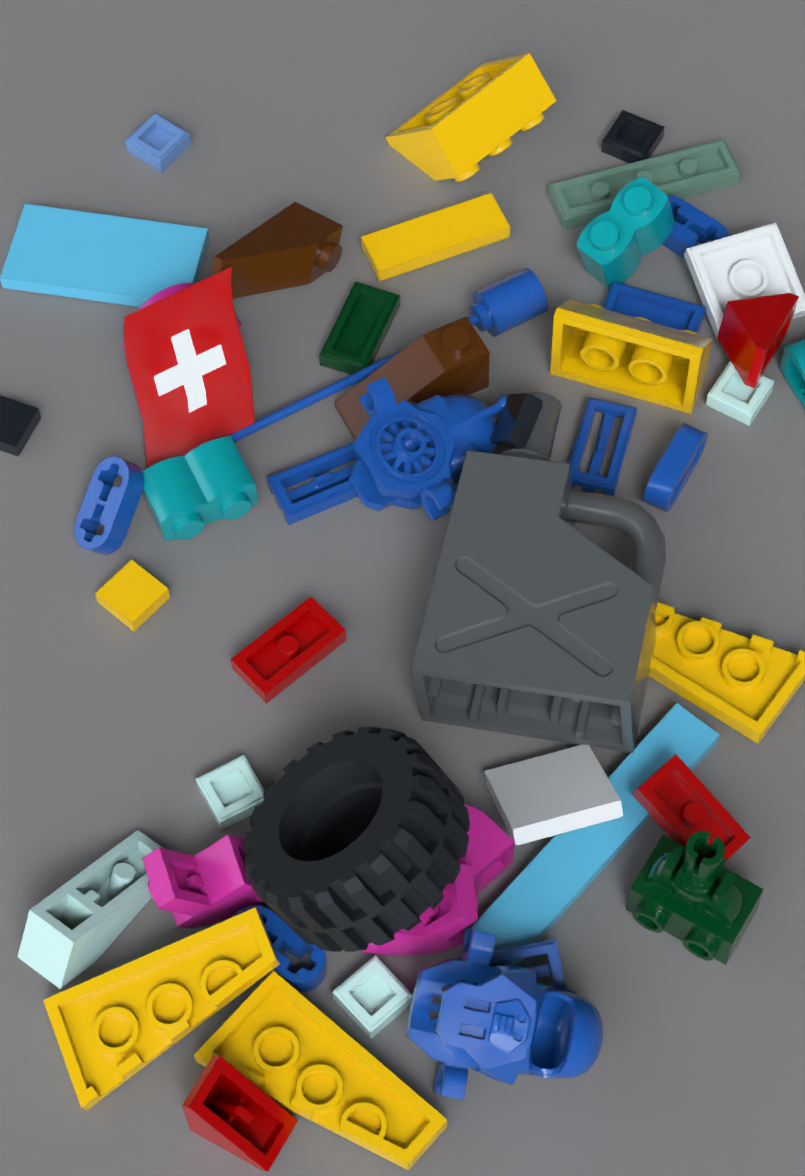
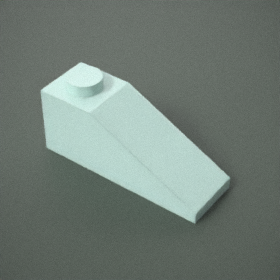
[17,830,163,989]

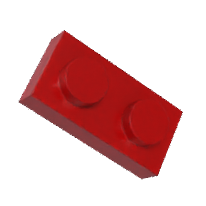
[231,597,347,704]
[631,754,751,861]

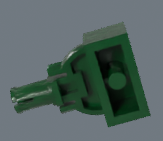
[626,831,764,965]

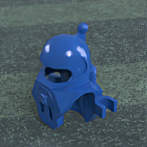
[349,377,508,521]
[405,929,603,1100]

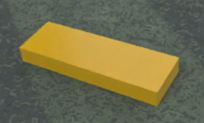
[360,193,510,282]

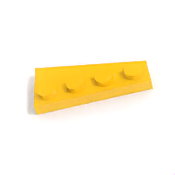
[649,602,805,744]
[43,907,280,1111]
[194,971,448,1171]

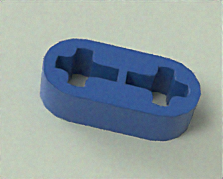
[662,195,729,259]
[643,423,708,512]
[74,456,144,555]
[233,905,327,992]

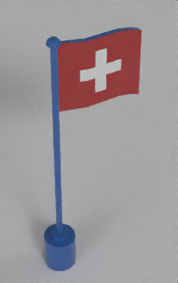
[123,266,548,471]

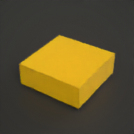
[95,559,170,632]

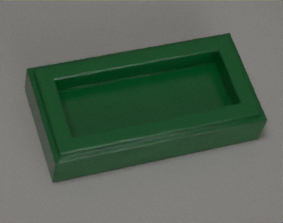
[319,282,400,375]

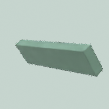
[548,139,741,230]

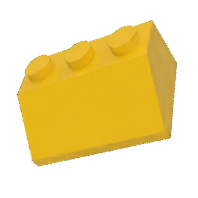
[385,53,556,182]
[550,300,713,414]

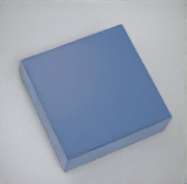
[125,113,191,173]

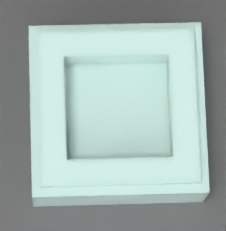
[706,361,775,426]
[195,755,265,830]
[332,955,413,1039]

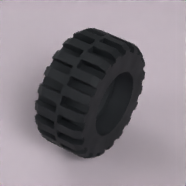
[244,727,470,952]

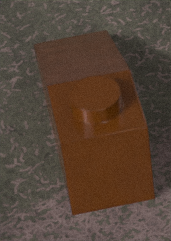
[211,202,343,298]
[335,316,490,440]

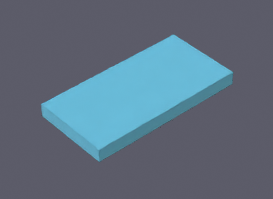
[0,204,209,307]

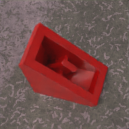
[717,293,799,388]
[182,1054,298,1172]

